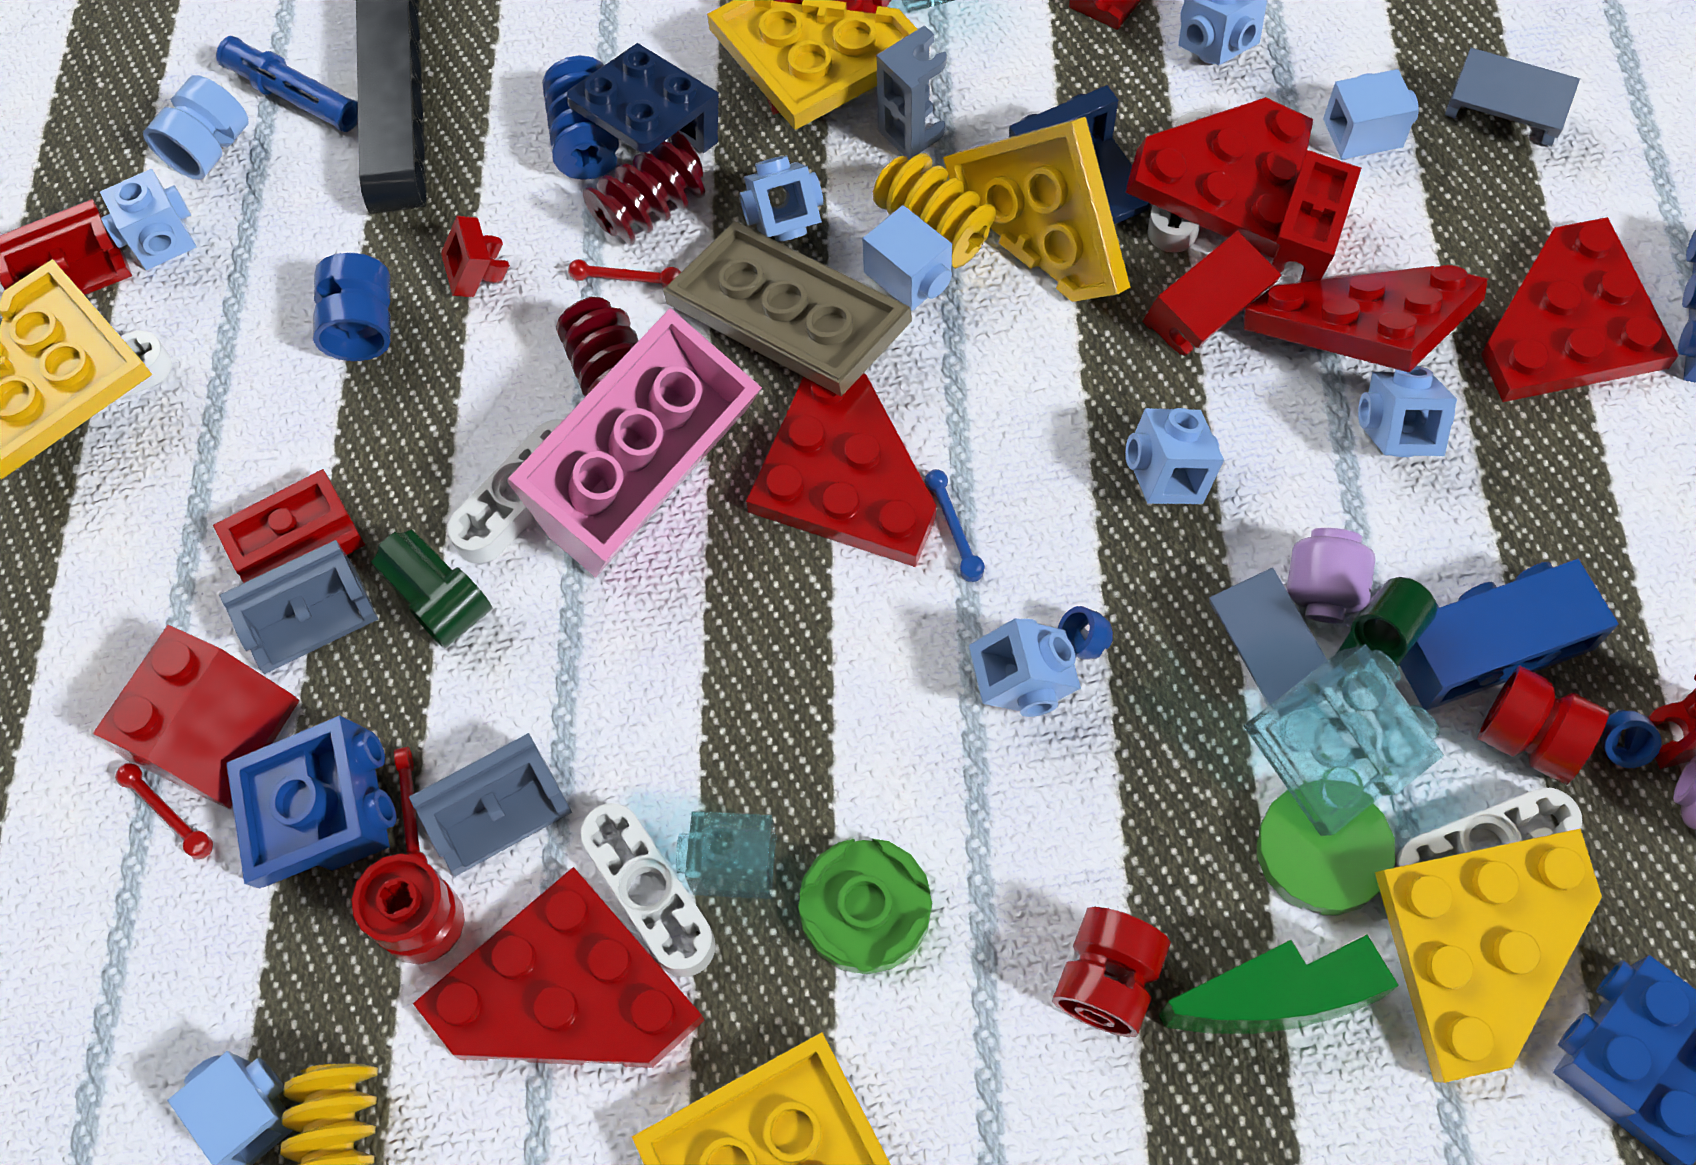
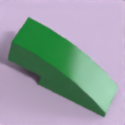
[1159,934,1399,1034]

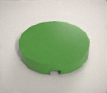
[1257,780,1395,916]
[798,838,932,975]

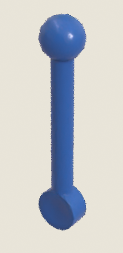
[924,469,985,582]

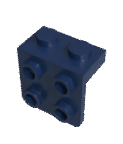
[567,43,719,154]
[1009,85,1152,224]

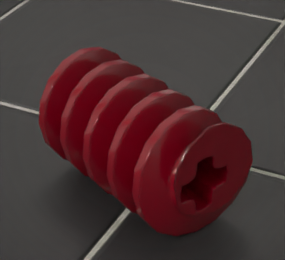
[582,131,706,245]
[556,296,639,397]

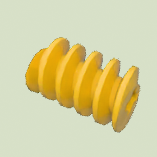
[873,153,996,269]
[280,1063,378,1165]

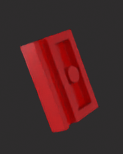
[213,469,365,583]

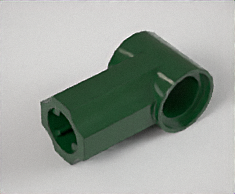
[371,529,493,649]
[1329,577,1437,698]

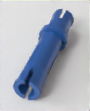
[216,35,358,132]

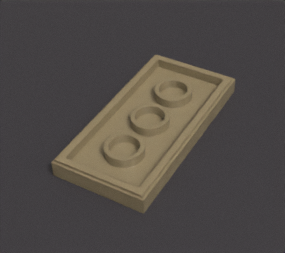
[663,221,912,397]

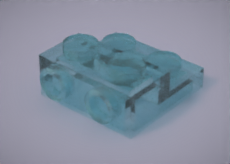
[1243,644,1445,836]

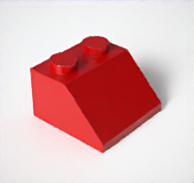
[92,625,299,809]

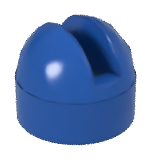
[1058,606,1113,660]
[1600,710,1662,768]

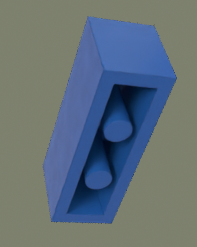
[1399,559,1619,711]

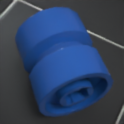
[313,252,390,361]

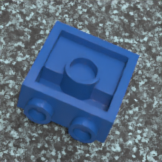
[227,715,396,889]
[1553,955,1696,1165]

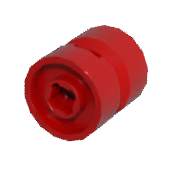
[1477,666,1609,785]
[351,854,465,965]
[1052,906,1171,1037]

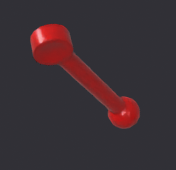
[568,259,681,288]
[394,746,428,863]
[115,763,213,859]

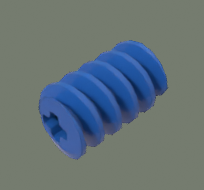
[542,55,619,180]

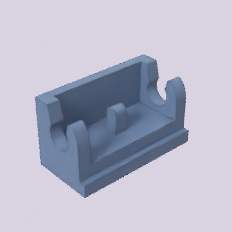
[876,25,947,160]
[1445,48,1580,147]
[219,540,378,674]
[1209,567,1336,718]
[409,733,572,877]

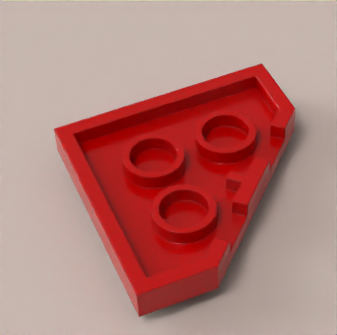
[1125,97,1314,258]
[1481,217,1679,402]
[1244,265,1488,372]
[746,374,937,567]
[412,867,705,1068]

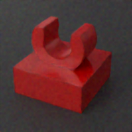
[441,216,510,297]

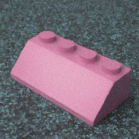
[507,308,762,578]

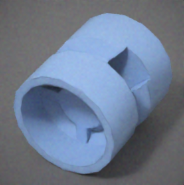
[143,75,249,180]

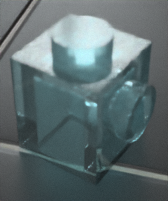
[676,811,777,899]

